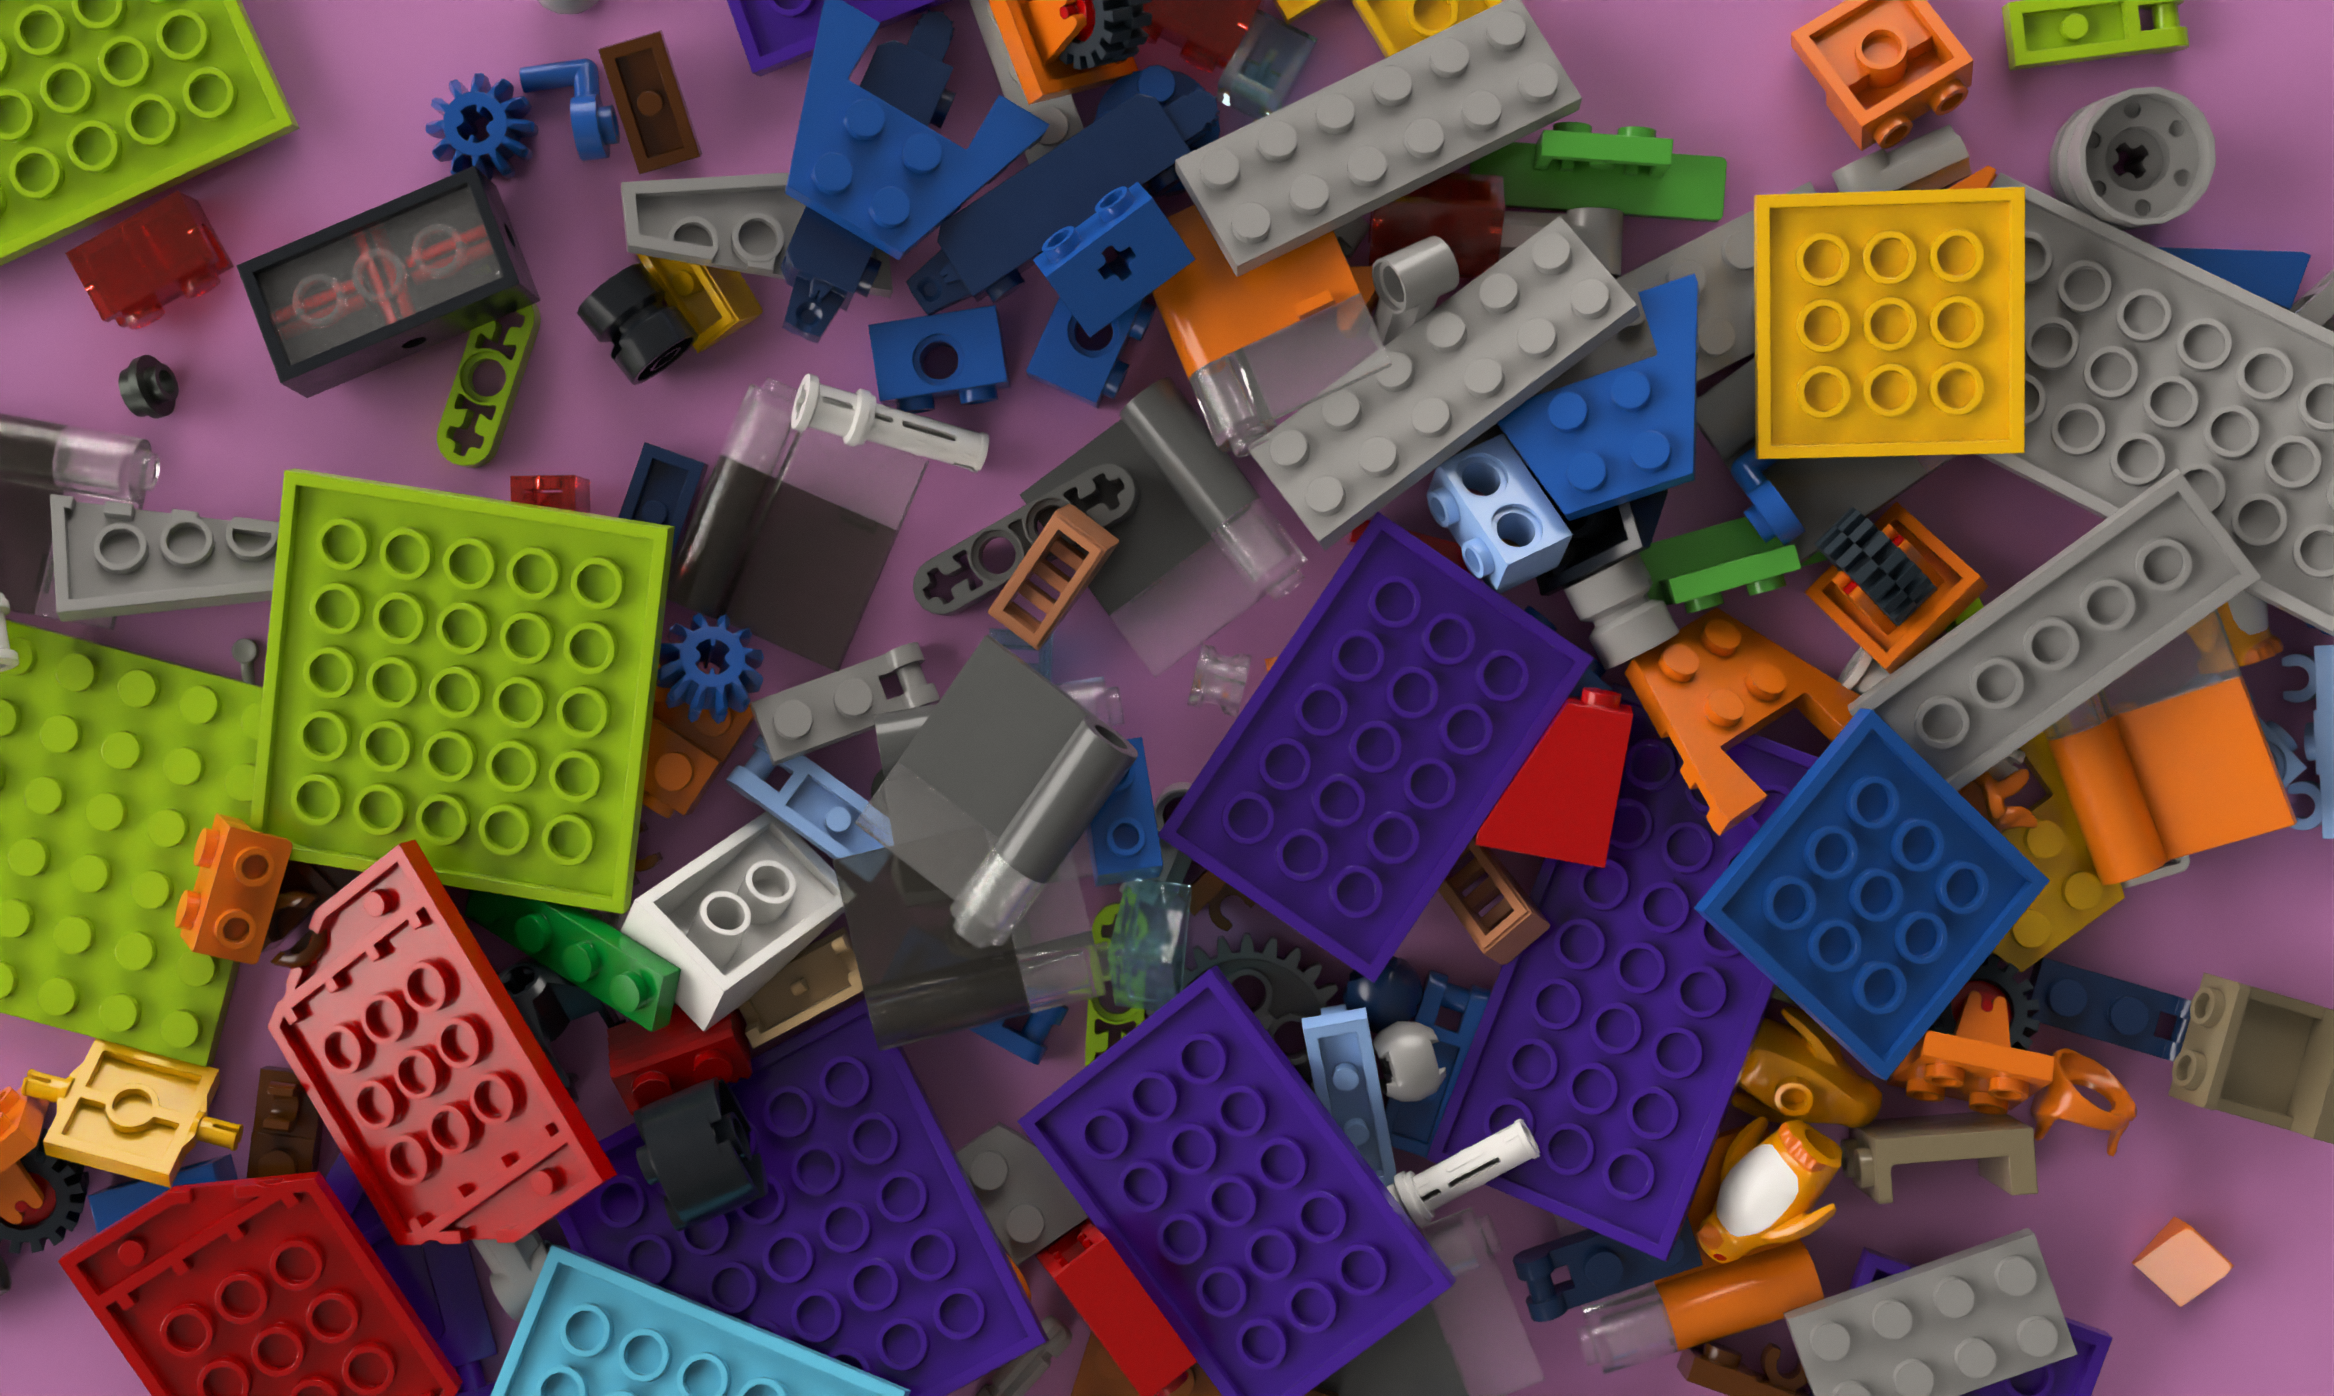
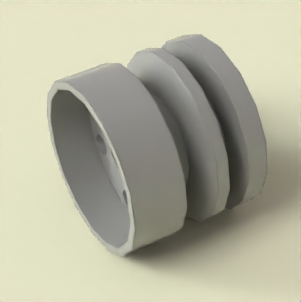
[2049,87,2216,230]

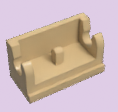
[736,926,874,1049]

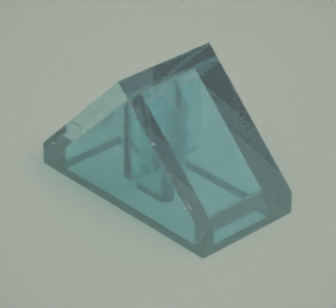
[1217,10,1318,120]
[1107,879,1192,1011]

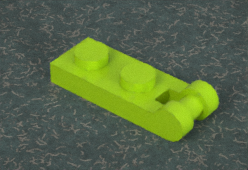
[2002,0,2189,71]

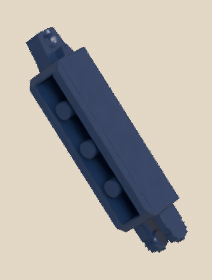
[780,10,956,343]
[906,88,1220,315]

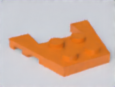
[1624,607,1861,836]

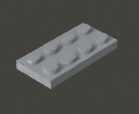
[1783,1228,2077,1396]

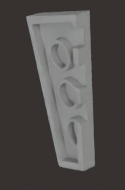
[621,173,893,298]
[50,494,279,622]

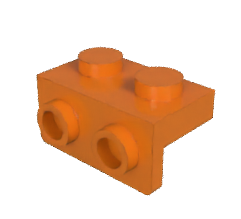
[175,813,292,965]

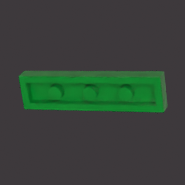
[465,889,681,1032]

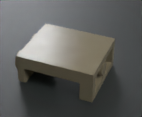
[2168,973,2334,1144]
[1840,1112,2038,1204]

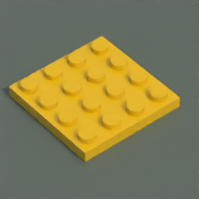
[1754,187,2025,459]

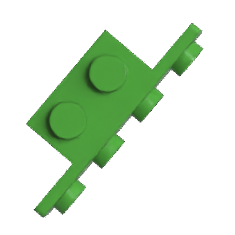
[1467,122,1727,223]
[1639,516,1828,614]

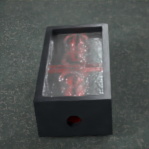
[236,166,541,398]

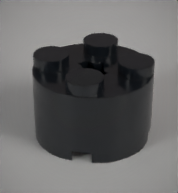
[634,1077,768,1232]

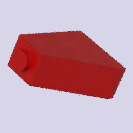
[1475,687,1634,868]
[1035,1219,1197,1396]

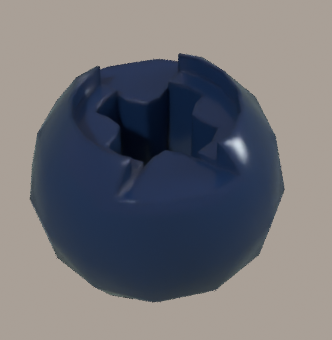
[1343,956,1423,1034]

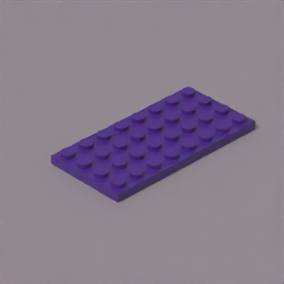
[1426,683,1819,1262]

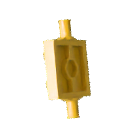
[21,1038,244,1188]

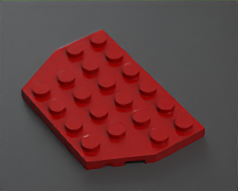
[267,839,618,1246]
[58,1171,463,1396]

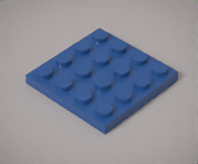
[1693,708,2050,1081]

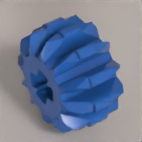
[425,73,538,180]
[656,612,764,724]

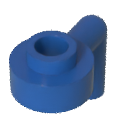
[519,58,620,162]
[1730,446,1806,546]

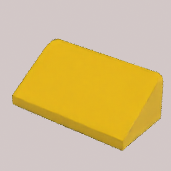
[637,254,763,353]

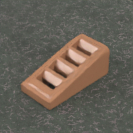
[987,504,1119,651]
[1438,834,1550,965]

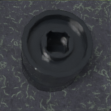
[577,263,699,385]

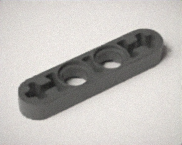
[913,463,1140,616]

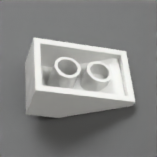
[621,811,858,1032]

